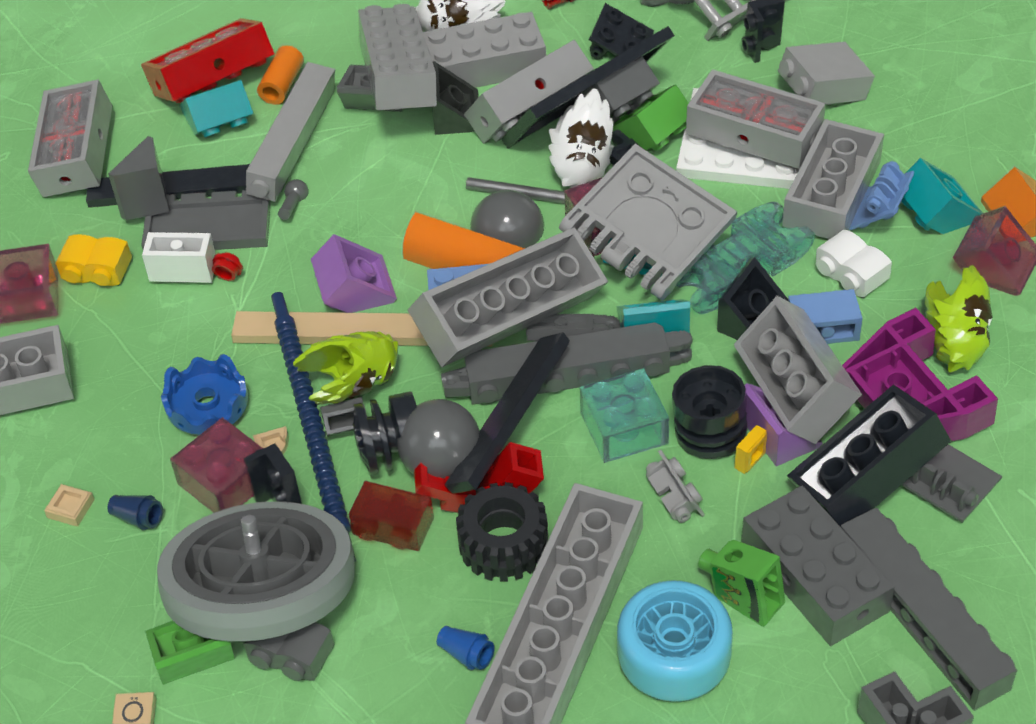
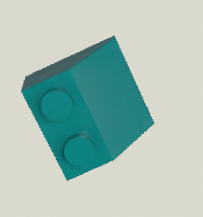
[180,80,254,138]
[901,158,986,234]

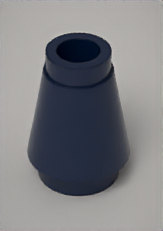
[107,495,163,530]

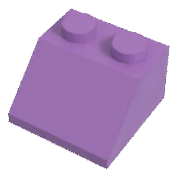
[311,234,397,313]

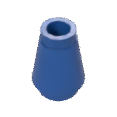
[436,626,494,670]

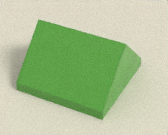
[145,621,235,685]

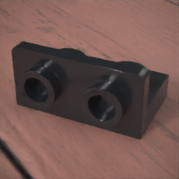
[742,0,785,63]
[244,443,302,504]

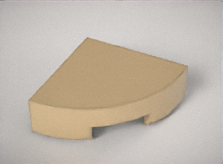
[253,426,289,454]

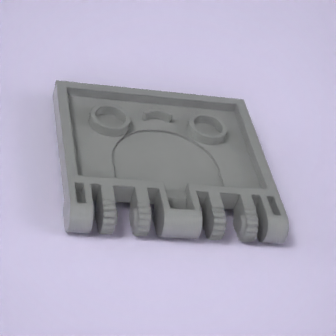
[559,144,737,301]

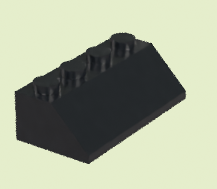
[787,384,952,526]

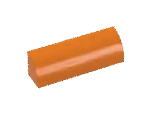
[403,212,525,269]

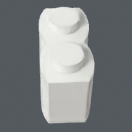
[816,230,892,297]

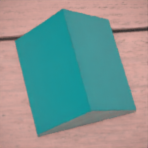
[617,299,690,333]

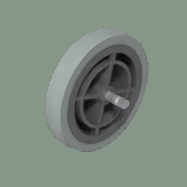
[157,501,354,641]

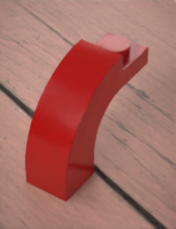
[414,442,544,512]

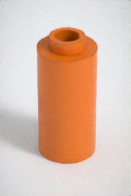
[257,45,304,105]

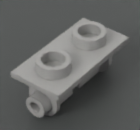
[646,449,705,523]

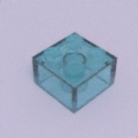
[579,368,669,463]

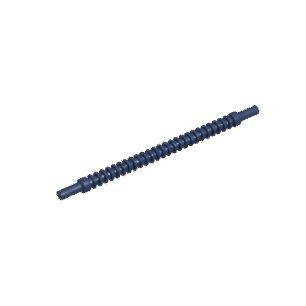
[271,292,356,562]

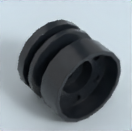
[672,365,748,459]
[352,391,417,475]

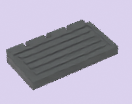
[141,190,271,250]

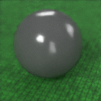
[470,190,545,248]
[397,399,480,478]

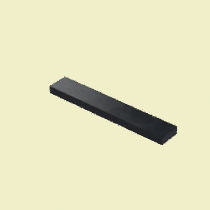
[86,164,250,208]
[445,332,570,494]

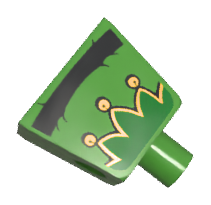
[698,540,785,627]

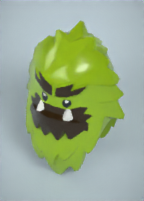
[924,265,993,372]
[293,331,398,405]

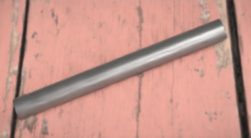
[466,177,585,206]

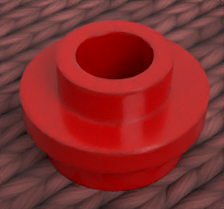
[212,252,243,281]

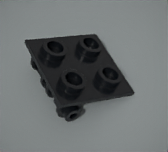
[589,3,654,59]

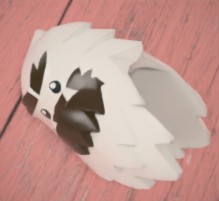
[415,0,506,32]
[548,88,614,193]

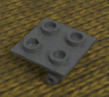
[902,444,1002,523]

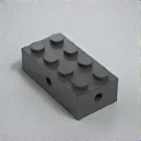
[741,485,895,647]

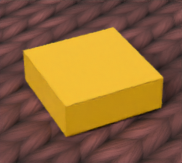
[735,425,767,474]

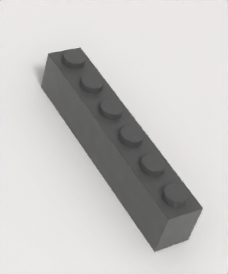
[840,507,1017,711]

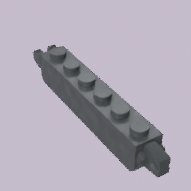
[441,322,693,405]

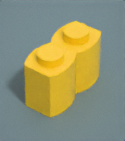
[55,234,132,286]

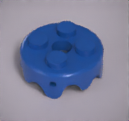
[161,354,248,435]

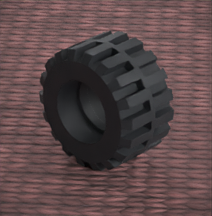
[456,482,548,581]

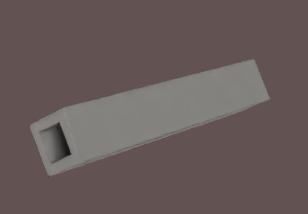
[246,62,335,202]

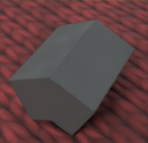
[320,397,367,436]

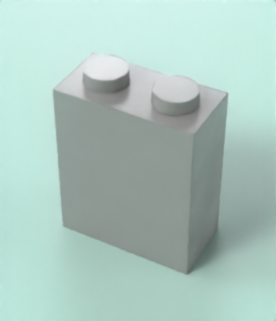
[778,42,875,104]

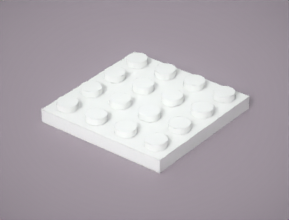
[676,88,799,189]

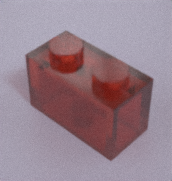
[349,481,434,552]

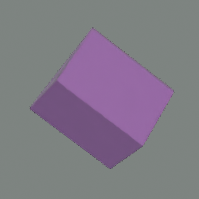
[745,383,823,467]

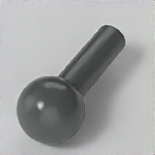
[278,179,309,220]

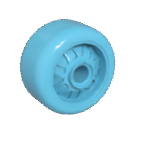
[617,580,733,702]

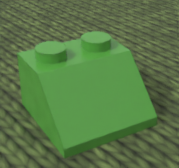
[612,84,689,151]

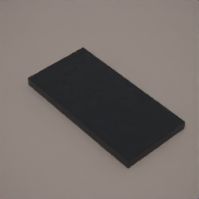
[501,26,675,149]

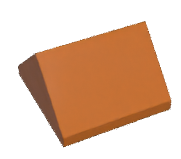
[981,167,1036,243]

